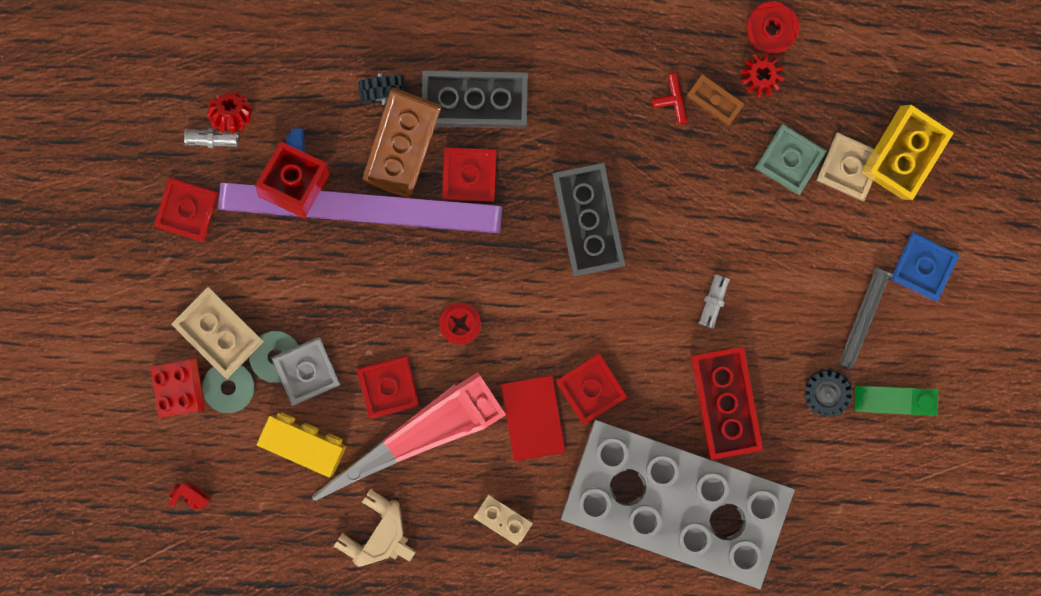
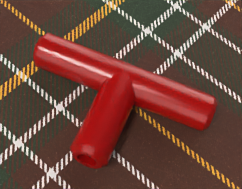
[651,72,688,125]

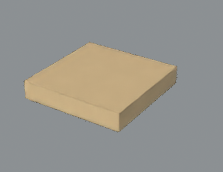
[816,133,874,201]

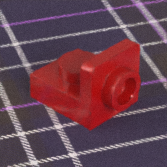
[168,481,212,510]

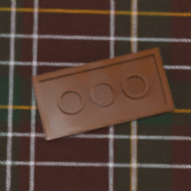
[361,87,442,198]

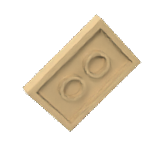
[171,287,264,379]

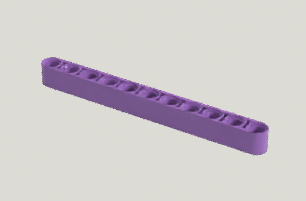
[218,183,503,233]

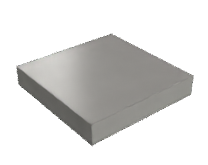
[271,337,340,406]

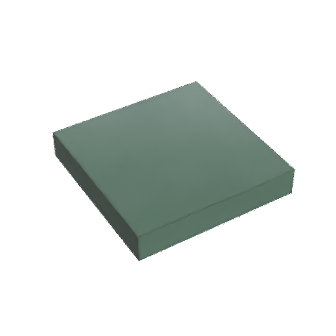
[755,124,827,195]

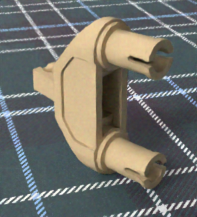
[334,489,416,567]

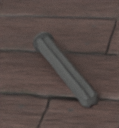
[839,267,893,369]

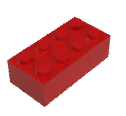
[689,347,763,460]

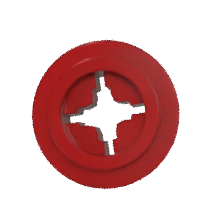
[439,303,481,344]

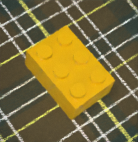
[861,105,953,200]
[257,412,347,478]

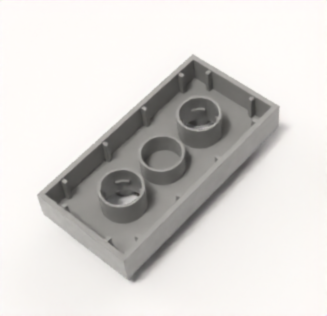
[560,419,795,589]

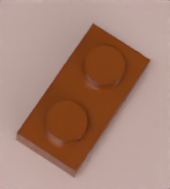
[686,74,744,126]

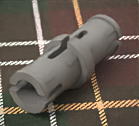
[184,128,239,148]
[698,274,730,329]

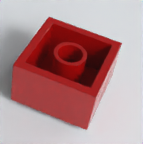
[255,141,329,219]

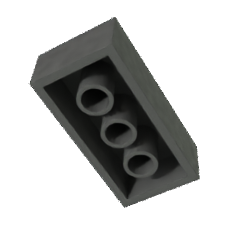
[422,71,528,129]
[552,163,625,277]

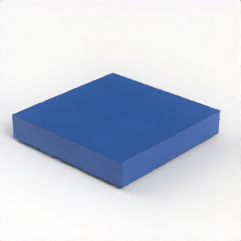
[890,232,960,302]

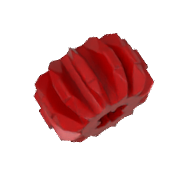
[740,53,785,98]
[207,90,252,135]

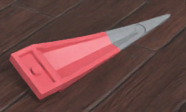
[312,372,506,500]

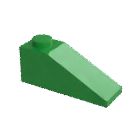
[853,386,939,416]

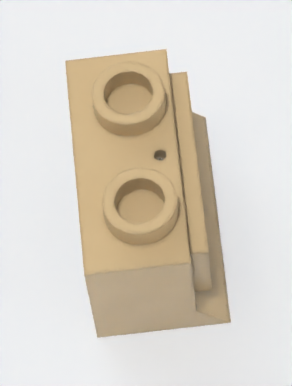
[473,493,533,545]

